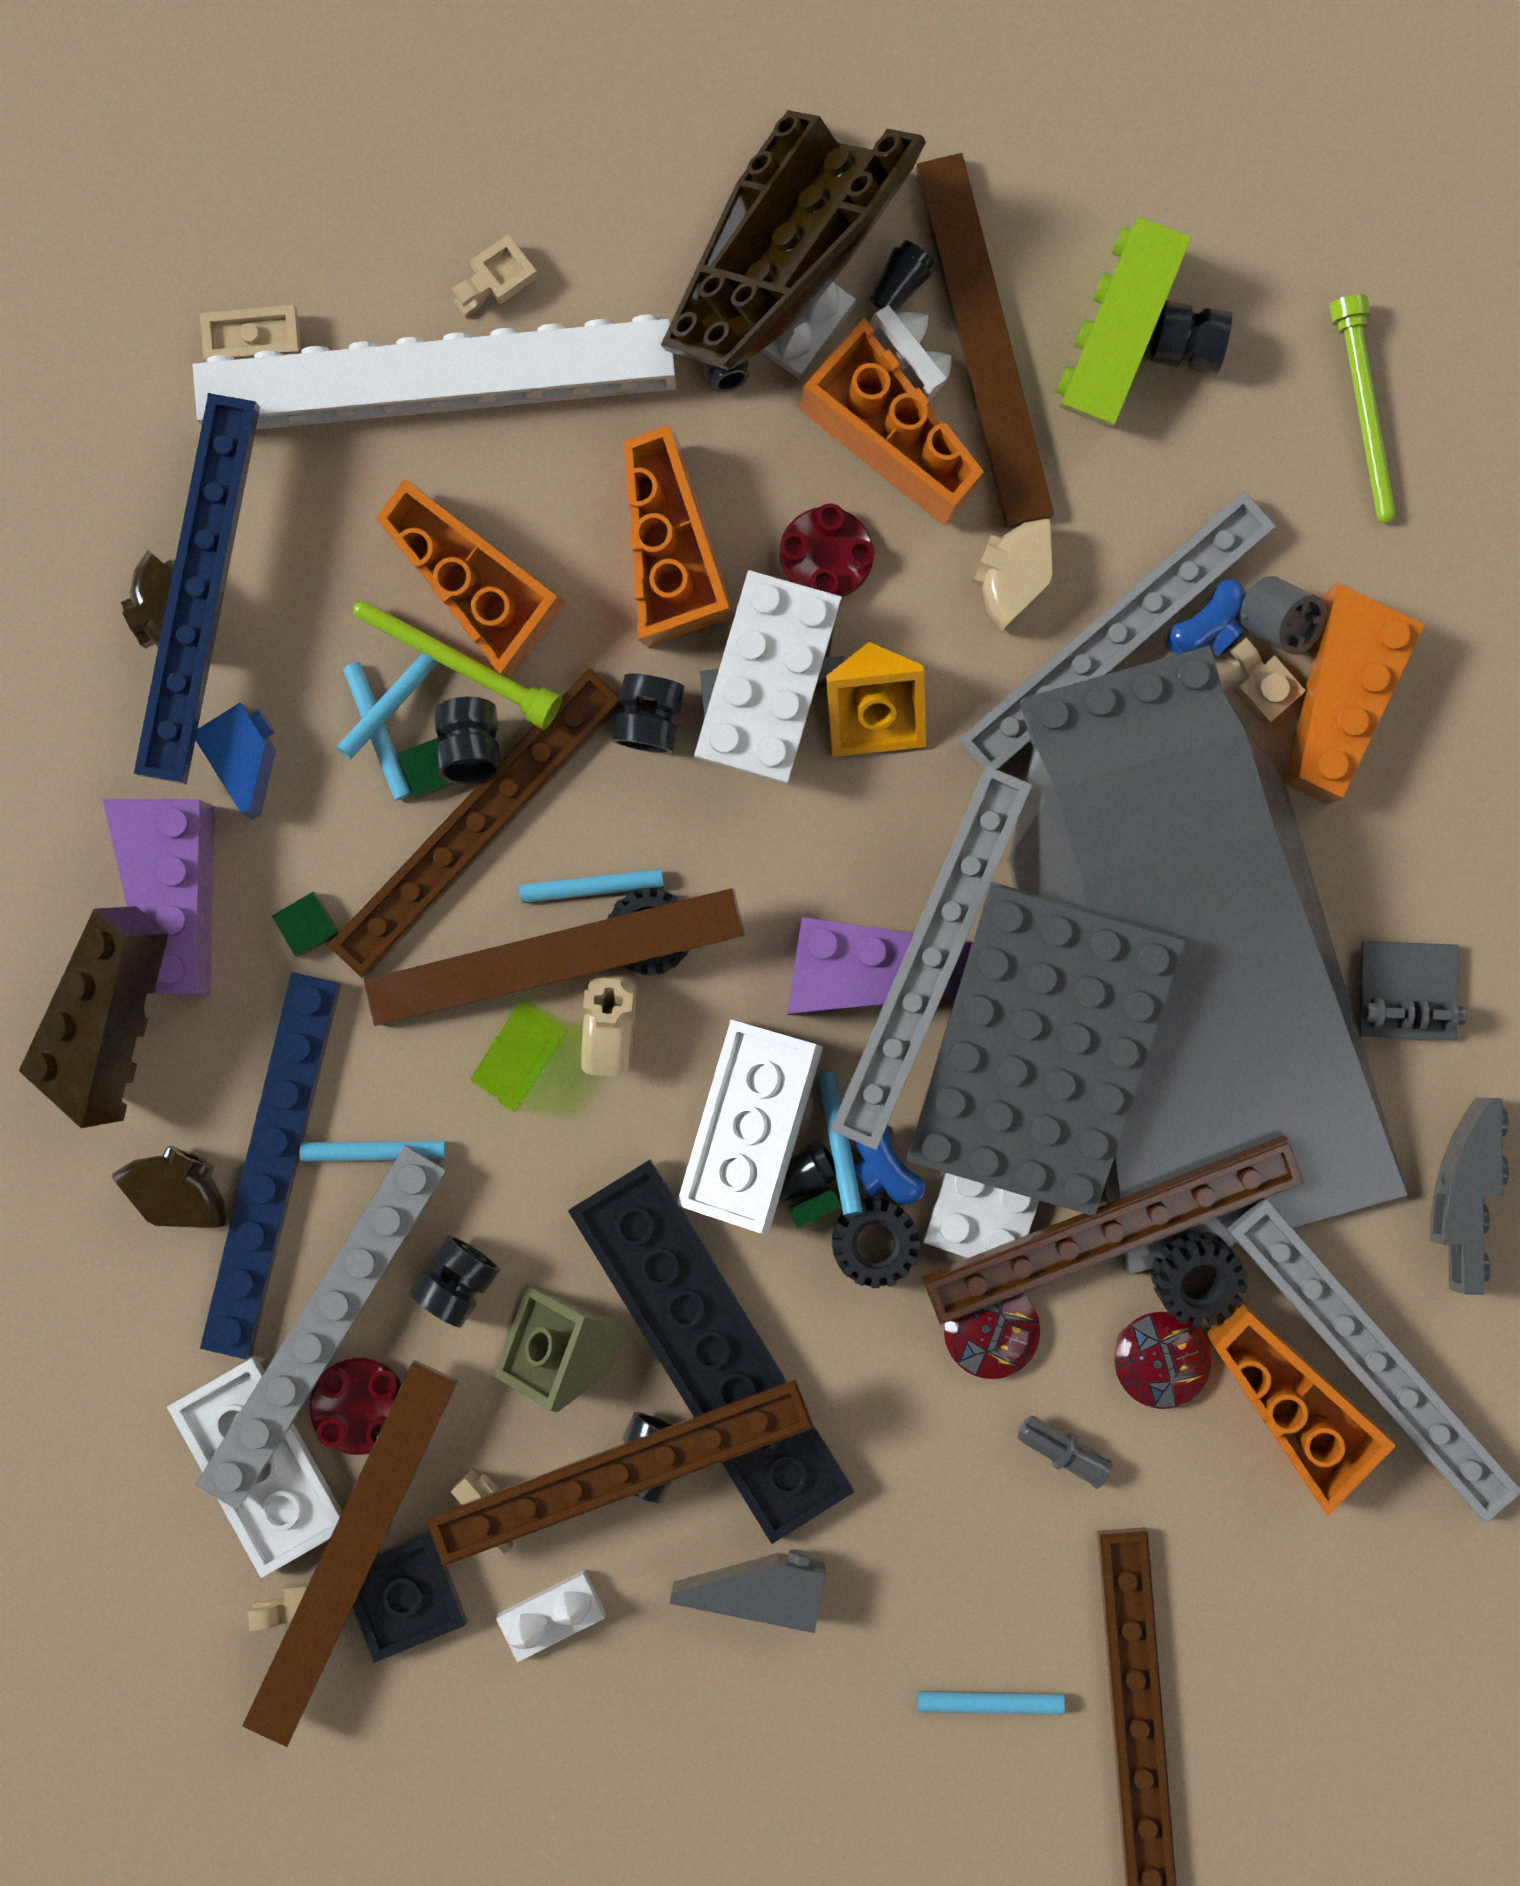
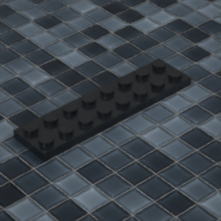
[568,1159,854,1544]

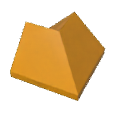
[826,642,926,757]

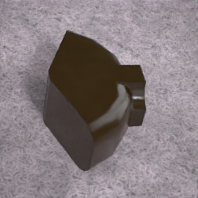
[121,550,173,649]
[112,1146,226,1228]

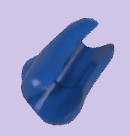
[1167,579,1246,657]
[854,1126,925,1205]

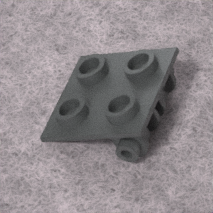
[1360,941,1467,1040]

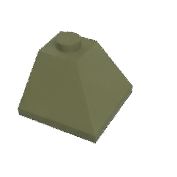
[493,1285,627,1412]

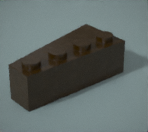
[19,906,169,1128]

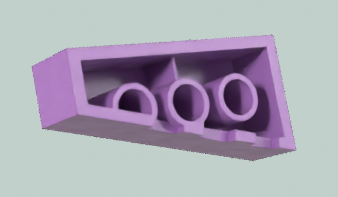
[103,799,215,996]
[787,917,972,1014]

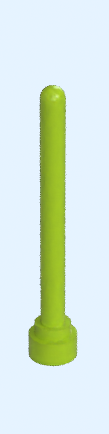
[1329,294,1396,524]
[353,601,562,730]

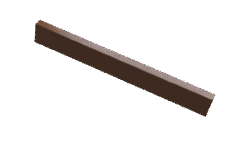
[916,153,1054,529]
[327,668,622,979]
[363,888,745,1026]
[921,1135,1304,1325]
[242,1360,459,1747]
[426,1378,815,1566]
[1097,1527,1177,1886]

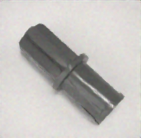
[1017,1415,1112,1489]

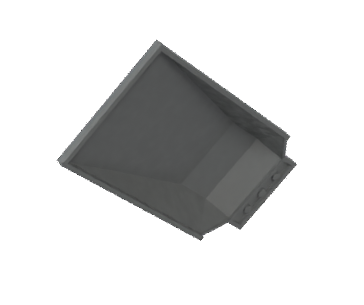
[1007,645,1407,1275]

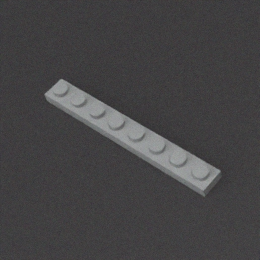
[957,491,1276,772]
[830,766,1032,1150]
[195,1145,448,1510]
[1226,1199,1520,1523]

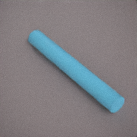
[336,654,439,760]
[342,662,412,801]
[519,869,664,903]
[818,1072,863,1217]
[299,1141,447,1162]
[917,1692,1065,1715]

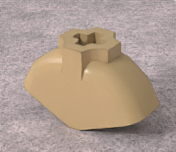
[972,518,1053,633]
[581,967,638,1077]

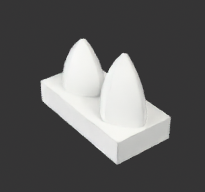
[763,282,856,380]
[869,305,951,402]
[496,1570,606,1663]

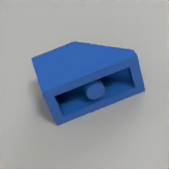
[196,702,276,819]

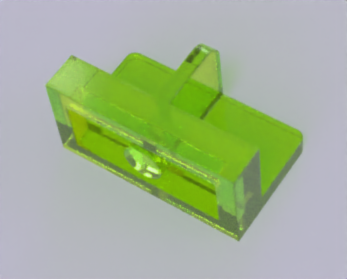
[471,1001,570,1112]

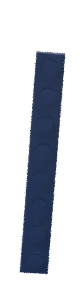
[134,393,260,785]
[200,972,342,1360]

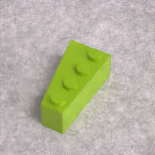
[1055,216,1192,427]

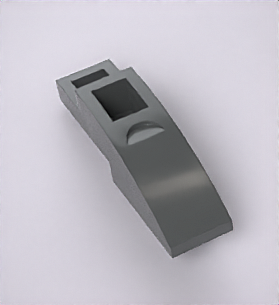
[1429,1097,1509,1295]

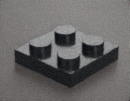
[353,1531,468,1662]

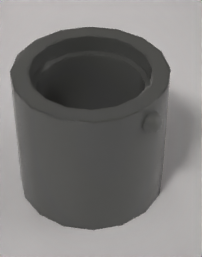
[1240,576,1327,655]

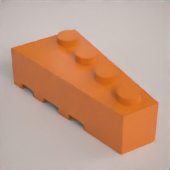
[798,317,984,527]
[623,425,736,648]
[376,479,567,678]
[1285,583,1425,805]
[1207,1302,1396,1517]

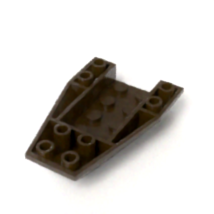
[661,110,926,370]

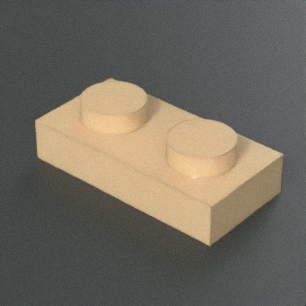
[200,304,301,362]

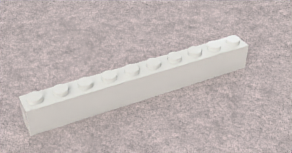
[192,314,677,430]

